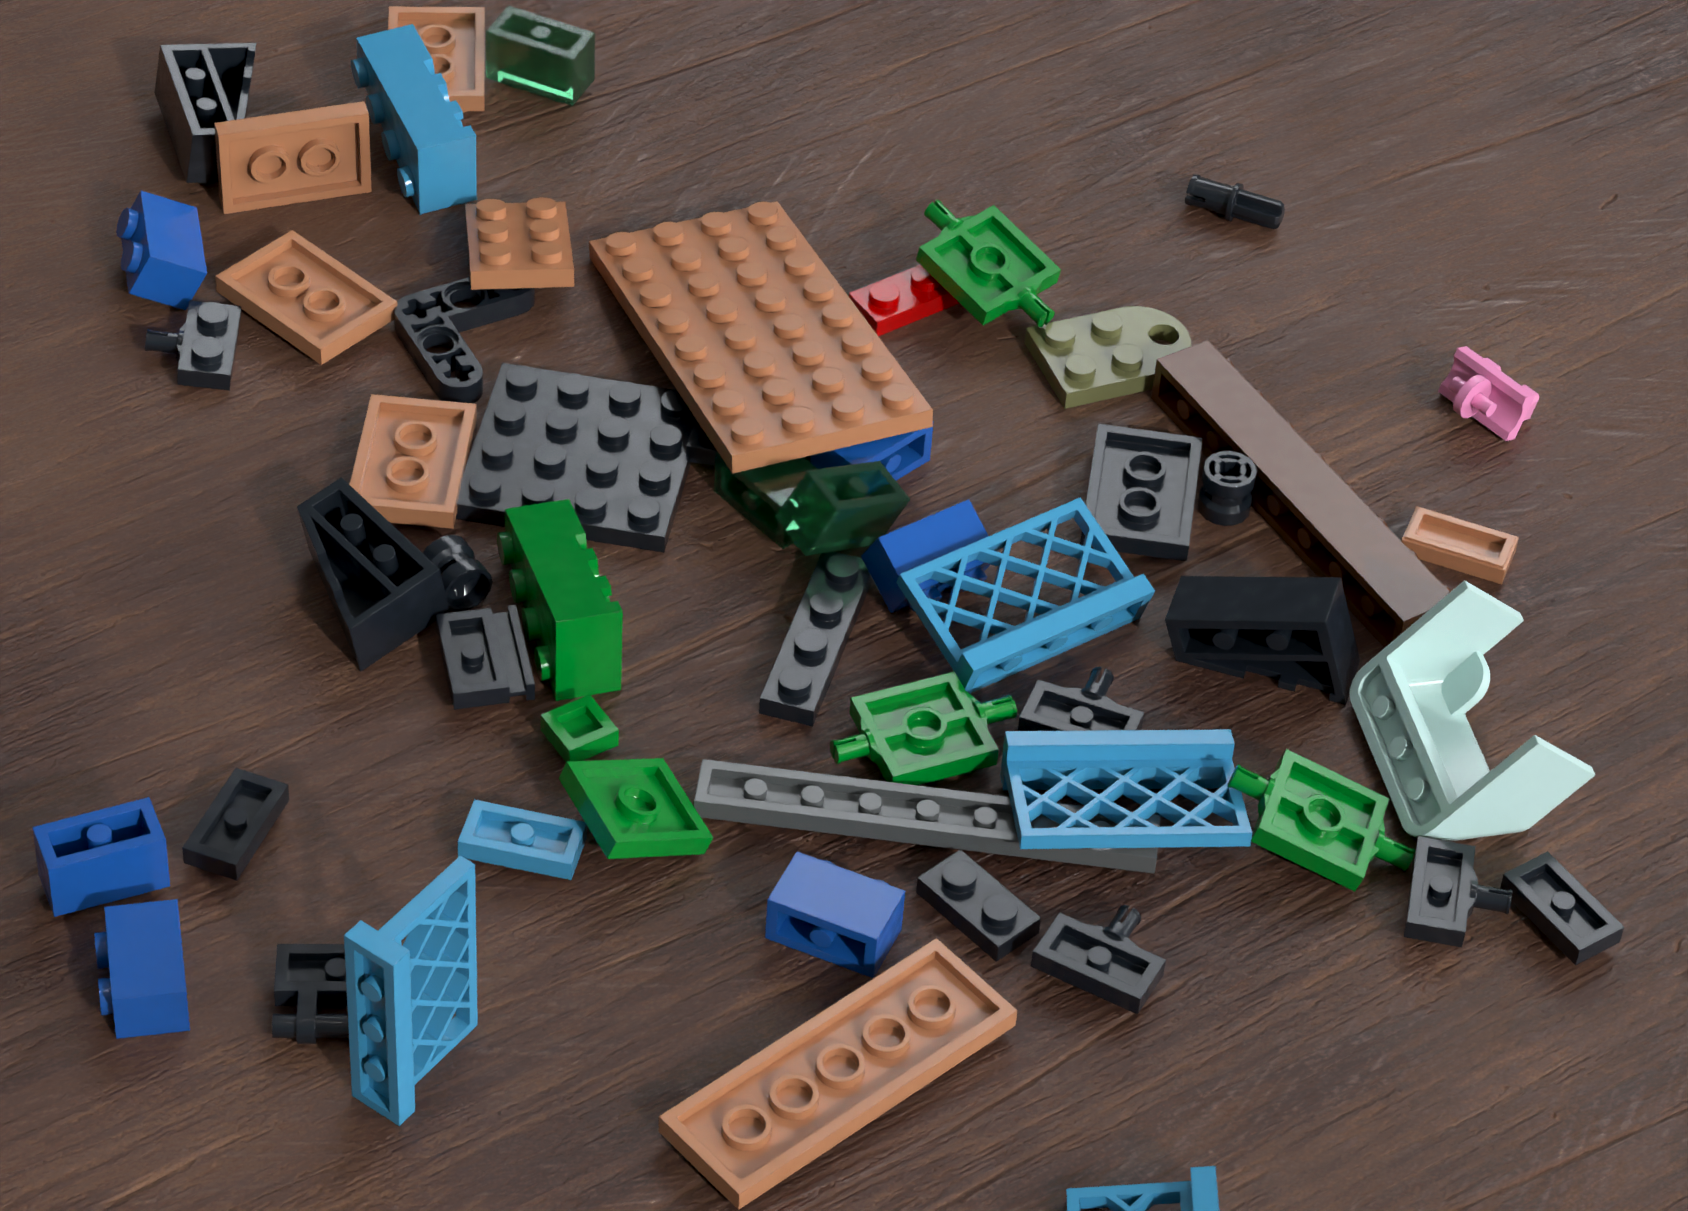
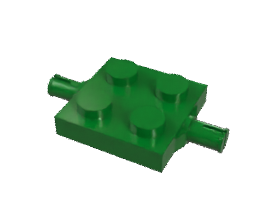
[916,200,1061,327]
[830,671,1017,785]
[1227,749,1415,892]

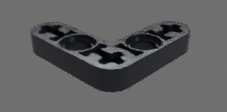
[394,277,535,404]

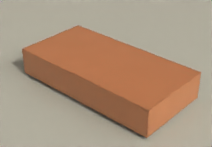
[1401,506,1519,585]

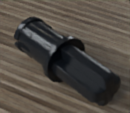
[1185,174,1285,229]

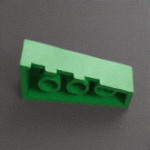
[497,499,623,701]

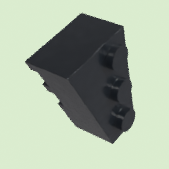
[154,43,257,184]
[297,477,450,672]
[1165,576,1360,705]

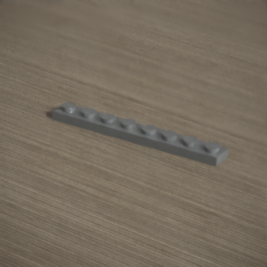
[694,759,1161,874]

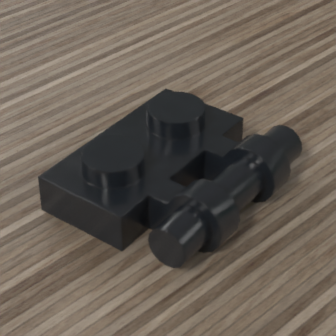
[272,944,349,1044]

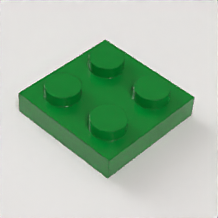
[558,758,713,859]

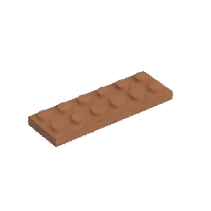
[658,938,1017,1210]

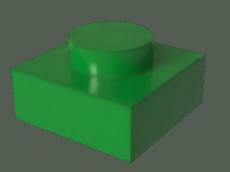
[541,694,619,762]

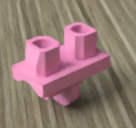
[1438,346,1539,441]

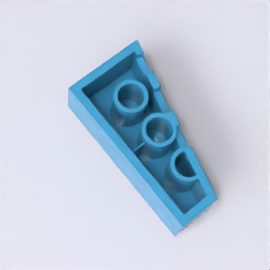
[351,24,477,214]

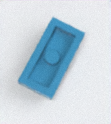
[458,799,587,880]

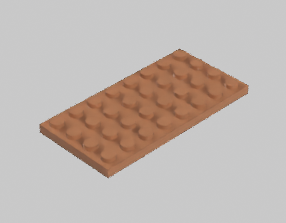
[589,201,933,474]

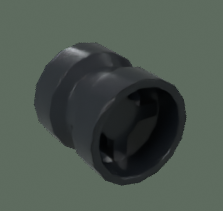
[1198,451,1257,526]
[423,535,493,612]

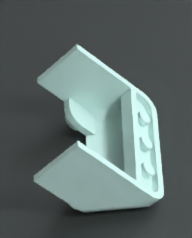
[1350,580,1595,842]

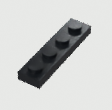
[759,549,873,727]

